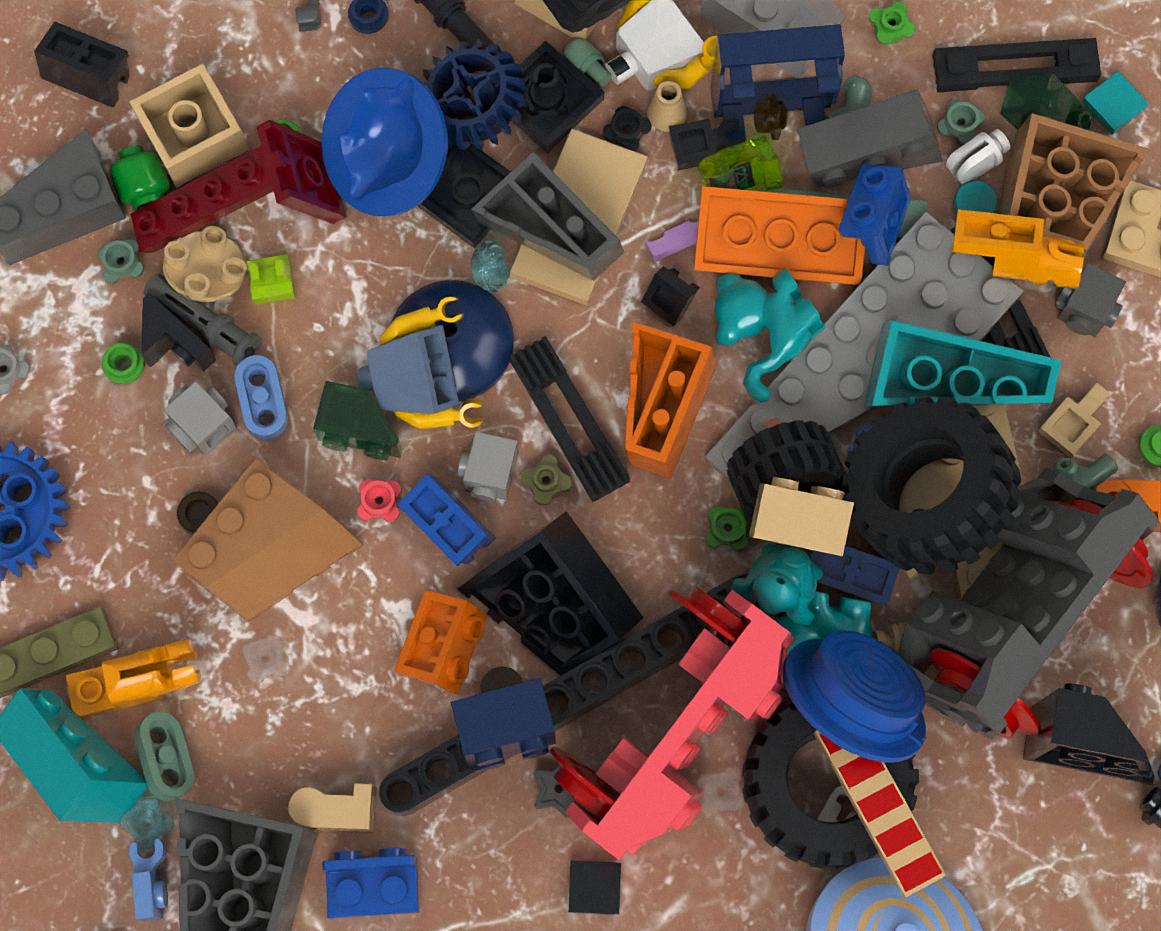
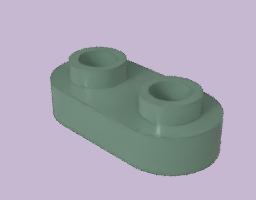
[134,711,195,802]

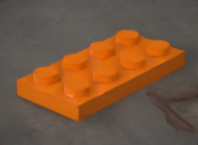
[694,186,865,285]

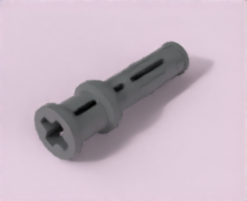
[144,273,262,366]

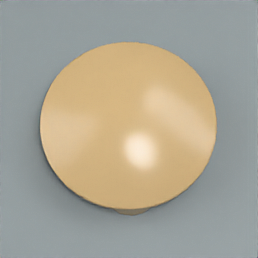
[162,226,247,302]

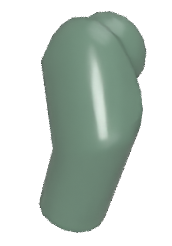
[825,76,872,119]
[1054,454,1118,490]

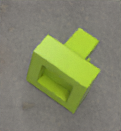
[246,254,296,305]

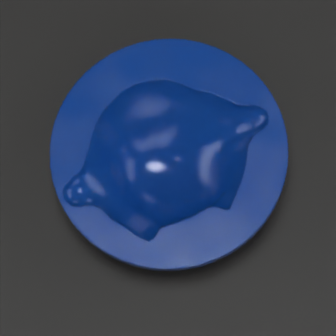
[322,68,448,216]
[783,630,927,763]

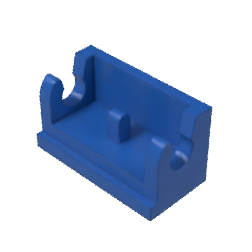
[397,474,496,566]

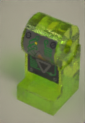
[698,135,783,192]

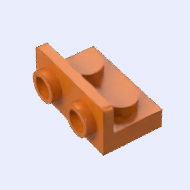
[394,590,487,694]

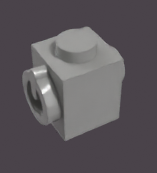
[162,381,237,456]

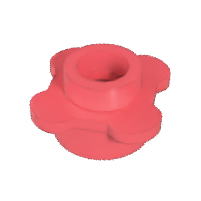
[357,479,401,522]

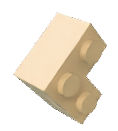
[749,477,854,556]

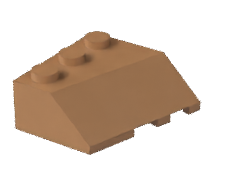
[172,459,363,622]

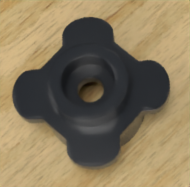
[603,106,651,152]

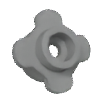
[0,345,29,394]

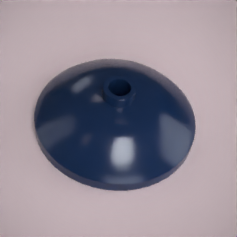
[391,280,514,402]

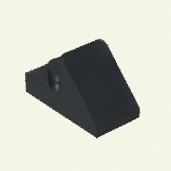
[141,293,216,372]

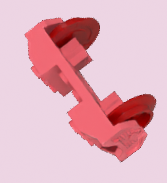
[550,586,796,860]

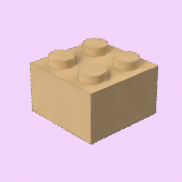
[129,63,249,188]

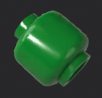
[110,145,170,210]

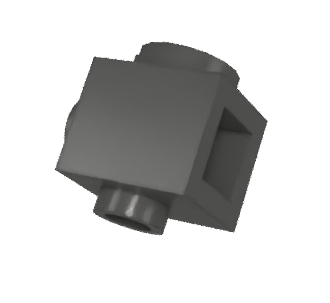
[1054,263,1126,337]

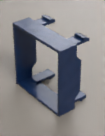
[710,24,845,144]

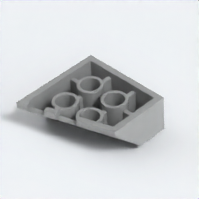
[700,0,846,79]

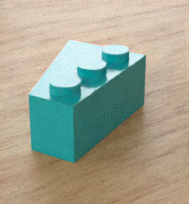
[0,688,148,823]

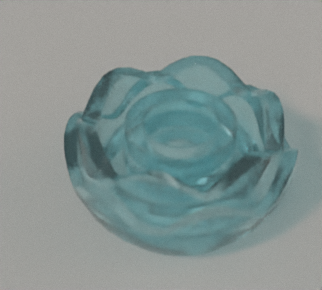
[470,240,510,292]

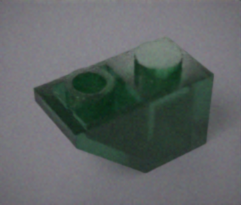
[1000,73,1095,131]
[313,381,402,461]

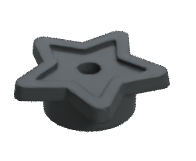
[533,765,575,818]

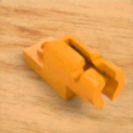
[952,209,1085,289]
[65,639,201,719]

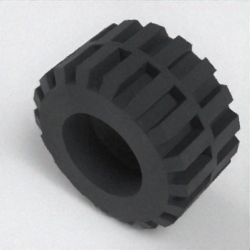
[726,420,846,523]

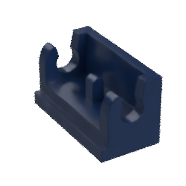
[809,545,900,606]

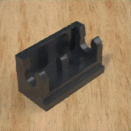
[34,21,129,107]

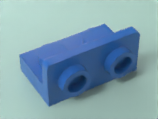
[839,164,911,266]
[323,848,419,919]

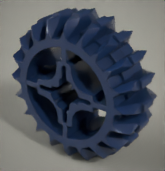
[423,39,528,152]

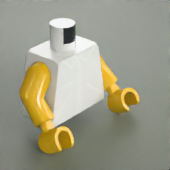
[605,0,717,91]

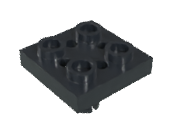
[493,40,605,153]

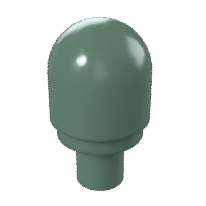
[563,38,612,87]

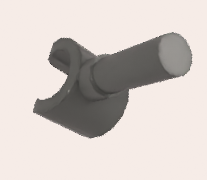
[295,0,321,32]

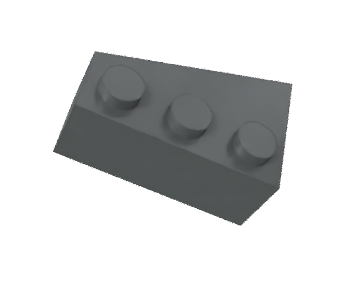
[0,129,126,265]

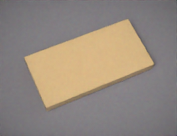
[510,129,648,306]

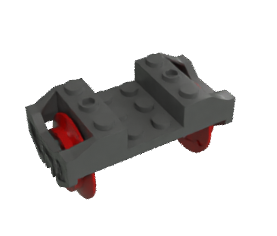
[898,468,1160,739]

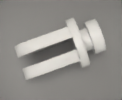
[946,129,1011,185]

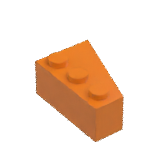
[625,321,717,479]

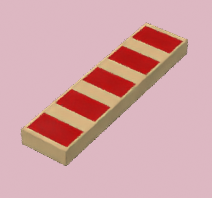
[813,730,947,898]

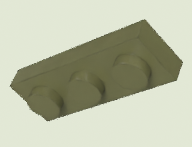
[0,607,119,698]

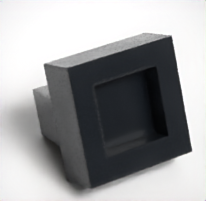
[641,266,700,327]

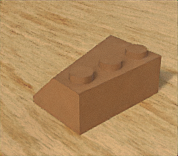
[997,113,1150,253]

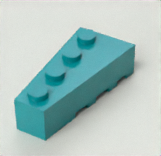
[864,320,1062,407]

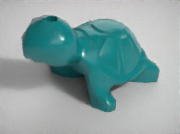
[732,544,823,625]

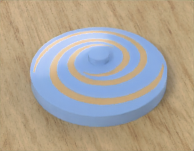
[806,858,982,931]

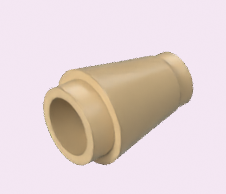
[647,81,688,132]

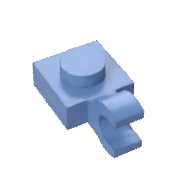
[129,839,168,921]

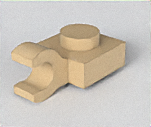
[1038,383,1110,459]

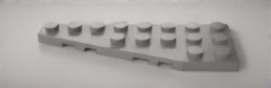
[705,212,1024,483]

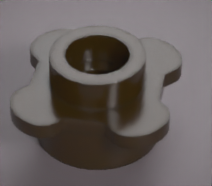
[754,93,788,140]

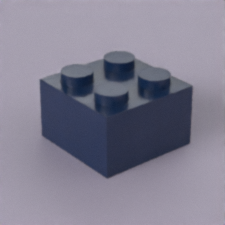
[450,678,556,771]

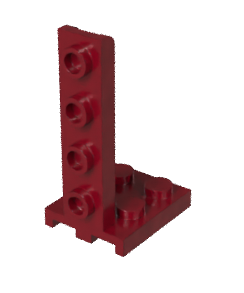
[130,119,347,253]

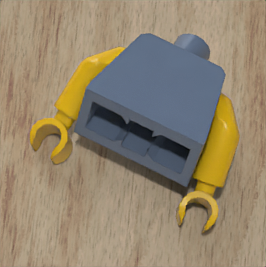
[357,297,483,429]

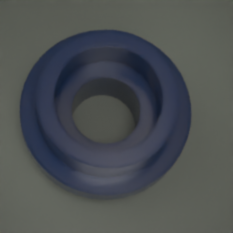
[348,0,389,34]

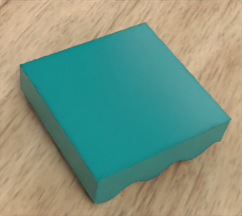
[1082,71,1149,135]

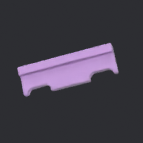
[645,220,698,262]

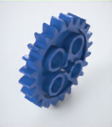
[0,442,70,581]

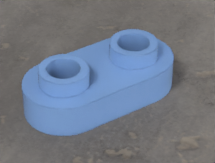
[234,355,288,440]

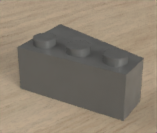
[797,89,943,187]
[471,152,624,281]

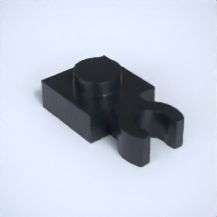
[669,118,745,171]

